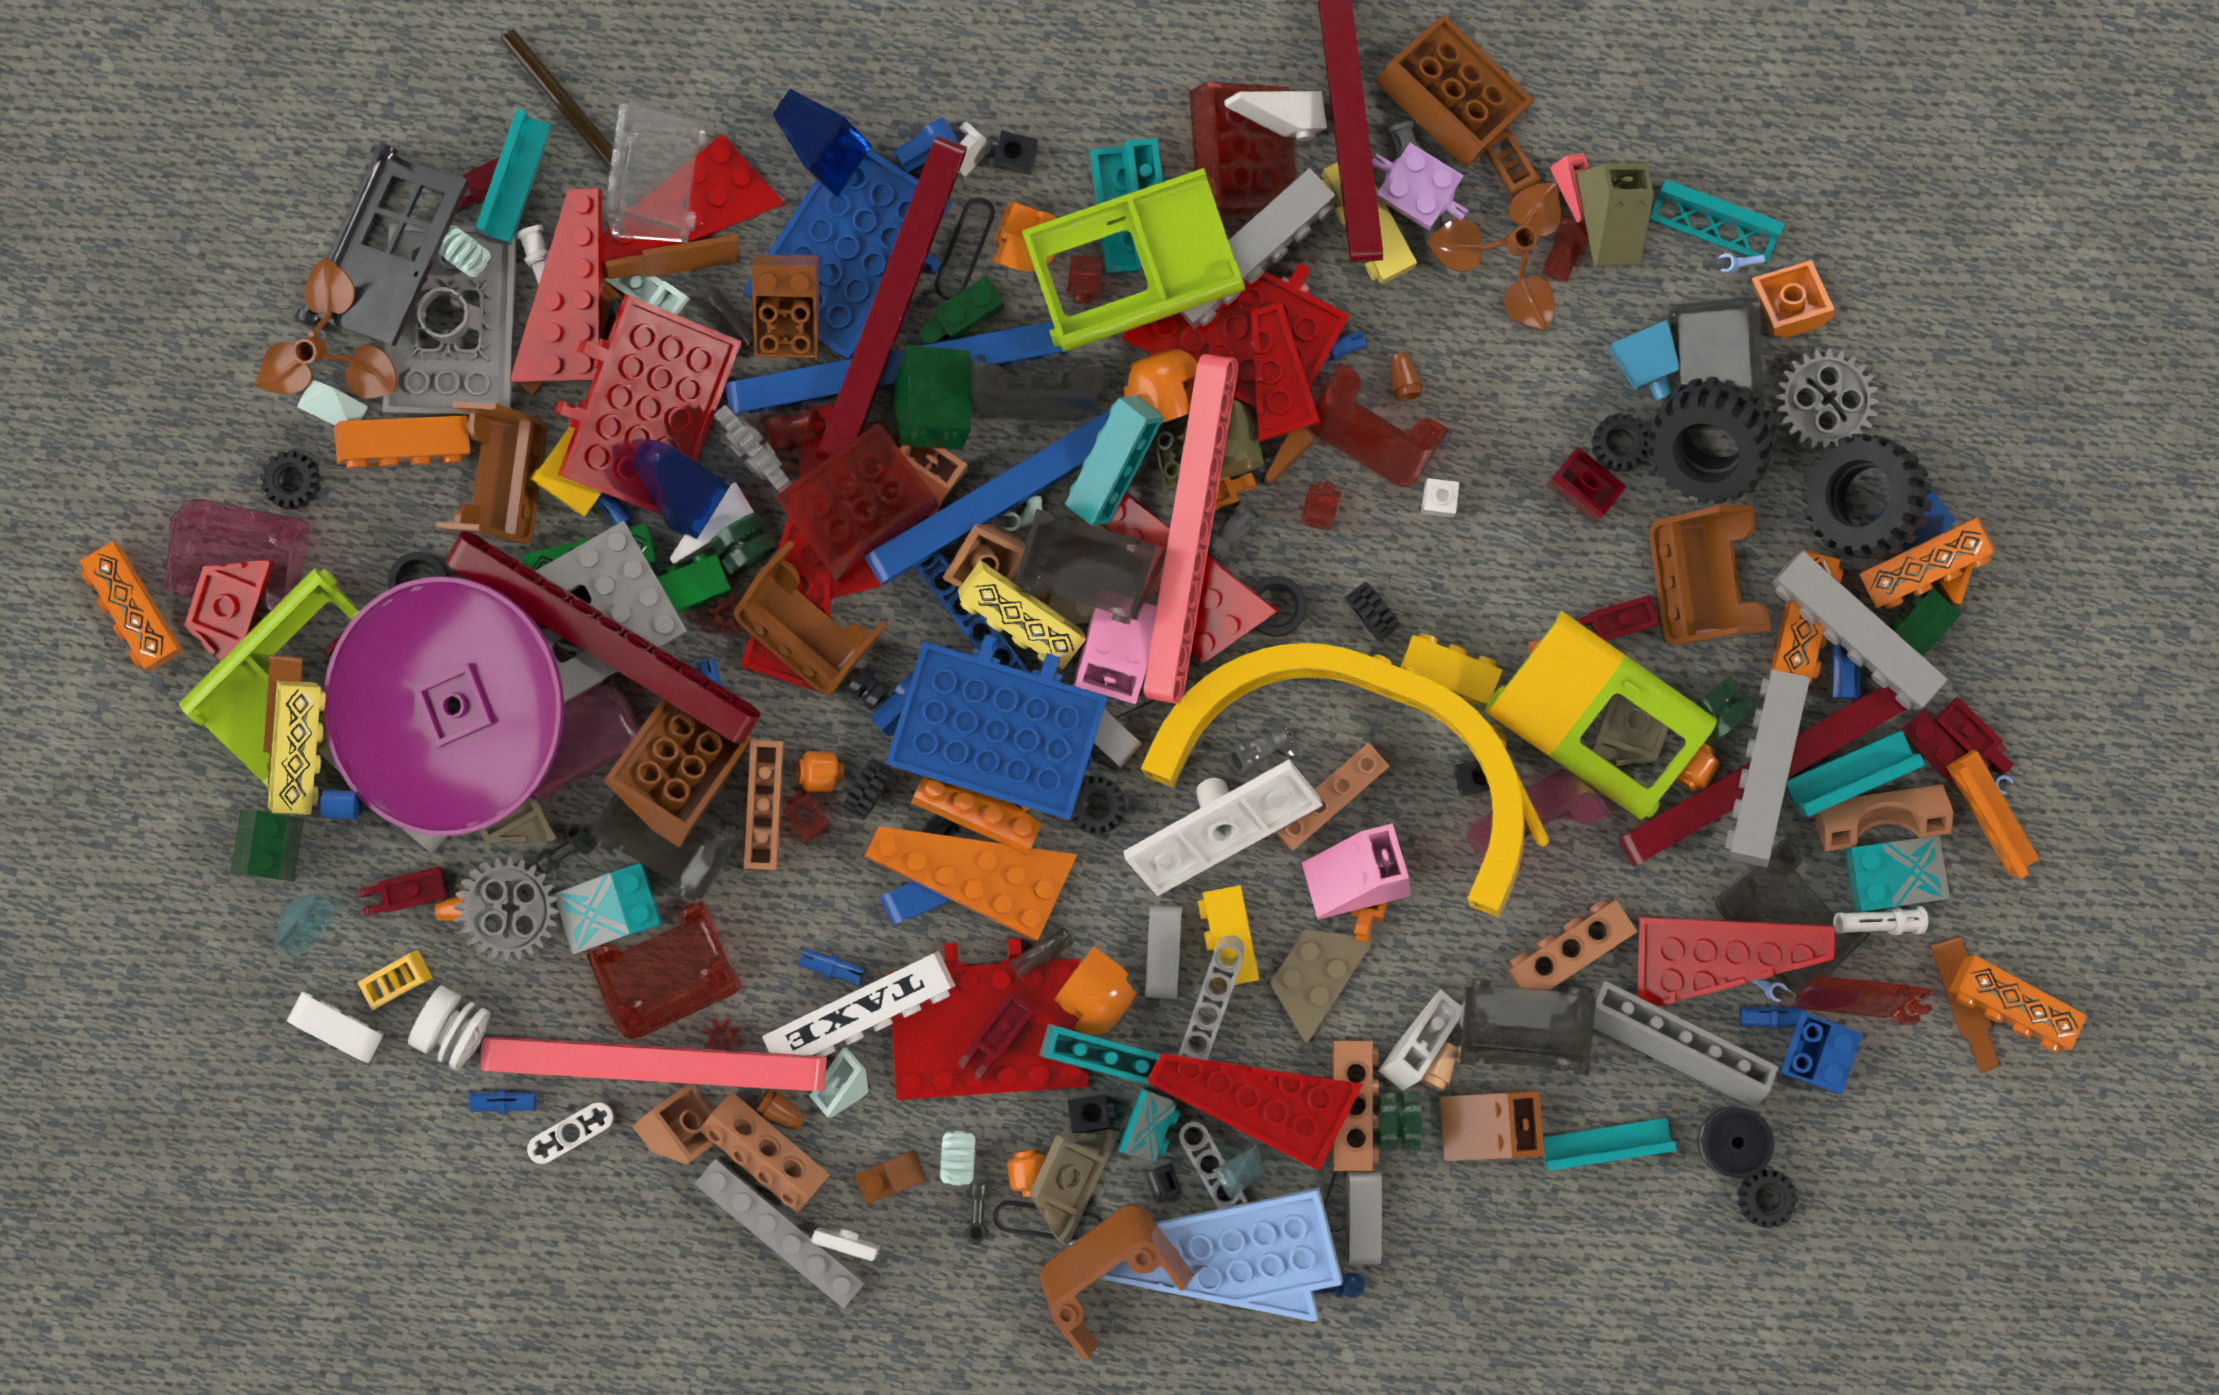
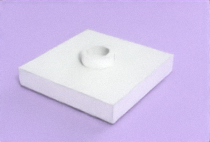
[812,1227,881,1261]

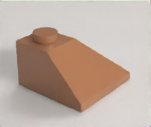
[943,524,1029,587]
[632,1084,715,1164]

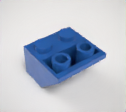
[1780,1012,1863,1095]

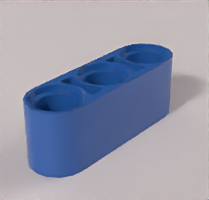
[880,881,952,926]

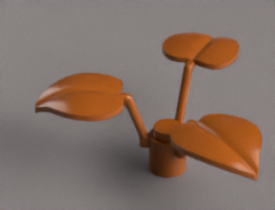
[1429,183,1561,330]
[255,258,397,398]

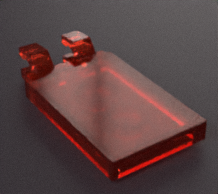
[1795,975,1932,1025]

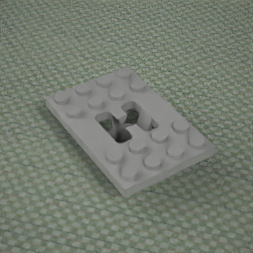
[382,224,517,416]
[532,521,688,703]

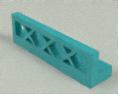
[475,108,552,245]
[1649,179,1785,264]
[1543,1118,1677,1171]

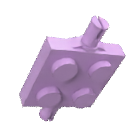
[1372,143,1469,230]

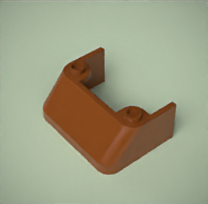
[435,401,547,544]
[734,540,888,695]
[1039,1203,1195,1362]

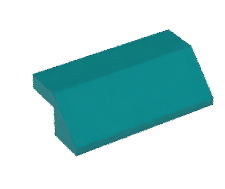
[1089,138,1163,275]
[1785,731,1925,817]

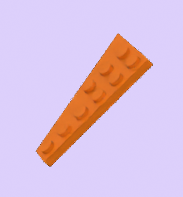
[864,826,1078,941]

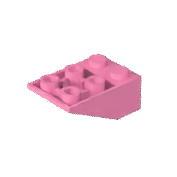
[1072,589,1157,704]
[1302,823,1411,920]

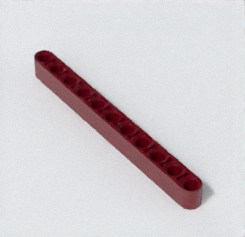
[1317,0,1383,264]
[817,136,967,469]
[446,531,761,744]
[1618,686,1907,867]

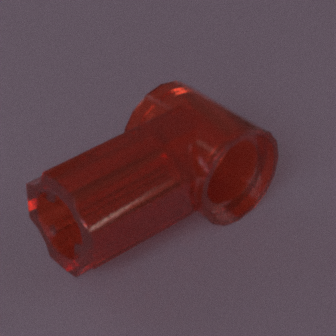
[1542,215,1589,283]
[763,410,826,453]

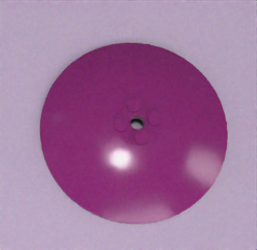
[323,577,564,836]

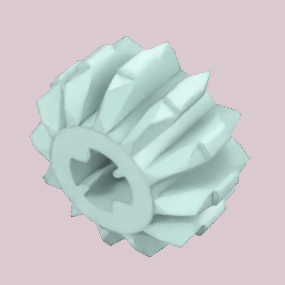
[438,226,491,277]
[940,1131,975,1186]

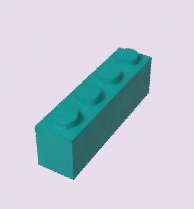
[1065,396,1164,526]
[1040,1024,1160,1087]

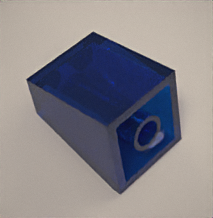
[772,89,872,197]
[632,439,731,540]

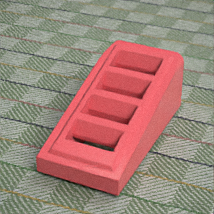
[1550,153,1589,223]

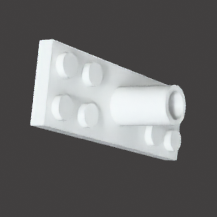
[1123,759,1323,896]

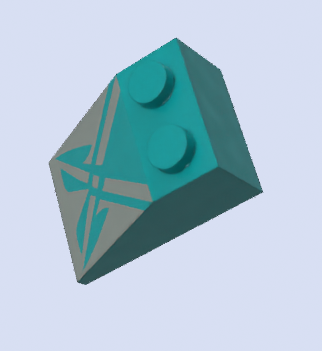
[1845,835,1950,912]
[553,863,664,955]
[1119,1088,1181,1163]

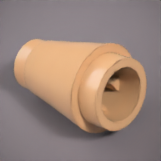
[1420,1042,1458,1091]

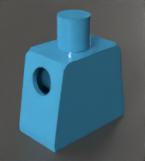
[1608,320,1679,402]

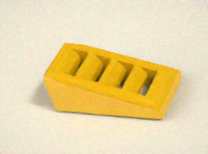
[357,950,432,1011]

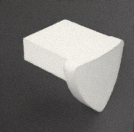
[959,121,991,177]

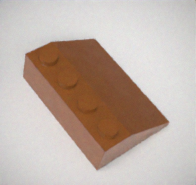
[1375,14,1534,168]
[604,698,753,847]

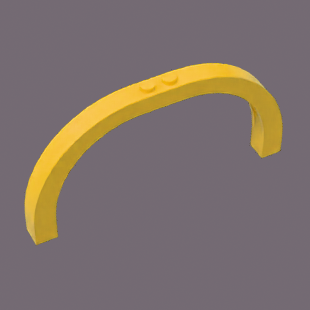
[1141,643,1525,918]

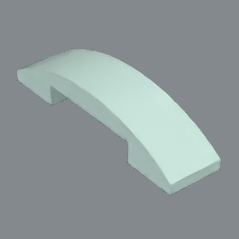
[604,273,690,315]

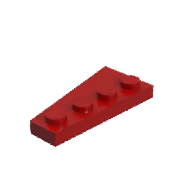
[1251,301,1320,443]

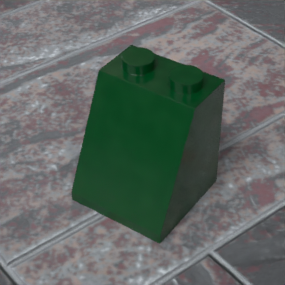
[891,345,971,450]
[230,809,304,882]

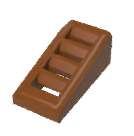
[1485,129,1540,199]
[1264,428,1314,486]

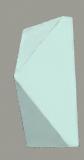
[297,379,368,425]
[810,1048,869,1118]

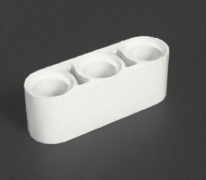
[287,992,384,1063]

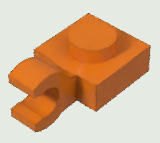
[1215,473,1257,512]
[1351,902,1388,943]

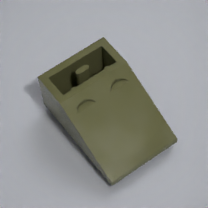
[1577,163,1653,266]
[1153,399,1264,492]

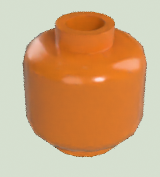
[1675,743,1720,791]
[796,751,844,792]
[1007,1149,1046,1197]

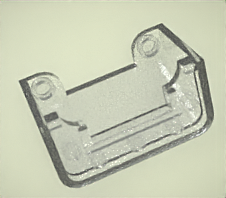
[607,99,707,242]

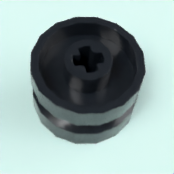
[1696,1106,1775,1179]

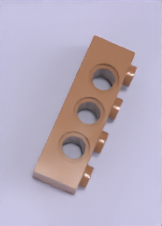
[744,740,785,871]
[1274,742,1390,852]
[1506,898,1637,1003]
[1332,1041,1379,1171]
[699,1092,830,1214]

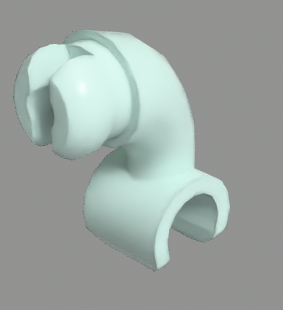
[1000,495,1043,531]

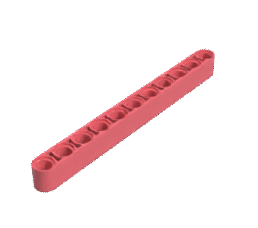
[1144,354,1238,704]
[480,1036,826,1091]

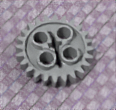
[1774,348,1879,452]
[714,405,792,494]
[453,857,559,962]

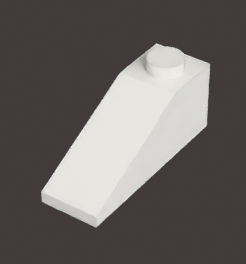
[1224,91,1327,141]
[670,482,758,565]
[1379,990,1465,1091]

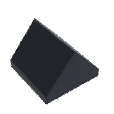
[918,814,960,836]
[1144,1163,1182,1203]

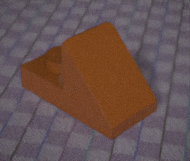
[854,1150,926,1205]

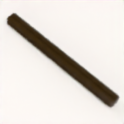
[501,29,631,180]

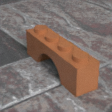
[1816,784,1953,851]

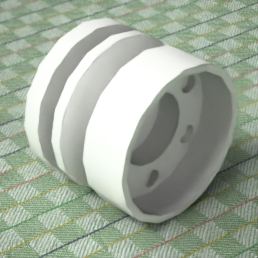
[408,985,491,1070]

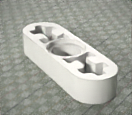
[527,1102,614,1164]

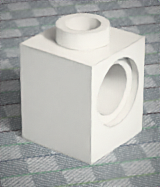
[1421,478,1459,518]

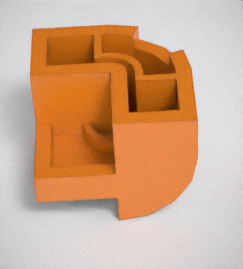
[992,201,1057,272]
[1123,349,1198,423]
[1054,946,1137,1035]

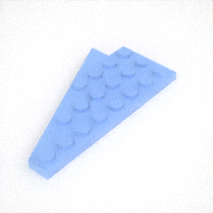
[1069,1188,1343,1321]

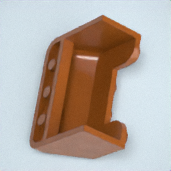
[1649,504,1771,645]

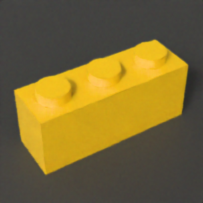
[1400,633,1502,707]
[1197,885,1259,987]

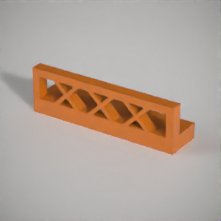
[1946,750,2039,879]

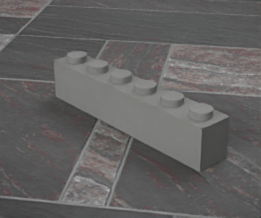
[1180,168,1335,329]
[1771,551,1948,710]
[1725,669,1810,868]
[1582,981,1779,1108]
[695,1157,866,1309]

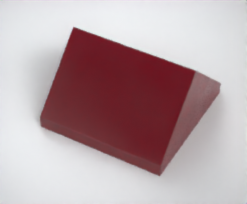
[1547,446,1627,524]

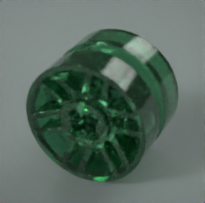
[710,512,779,577]
[1696,676,1757,744]
[1377,1092,1422,1151]

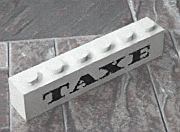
[762,951,955,1056]

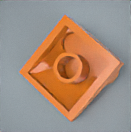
[1751,260,1835,338]

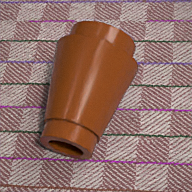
[1390,352,1424,402]
[755,1088,806,1131]

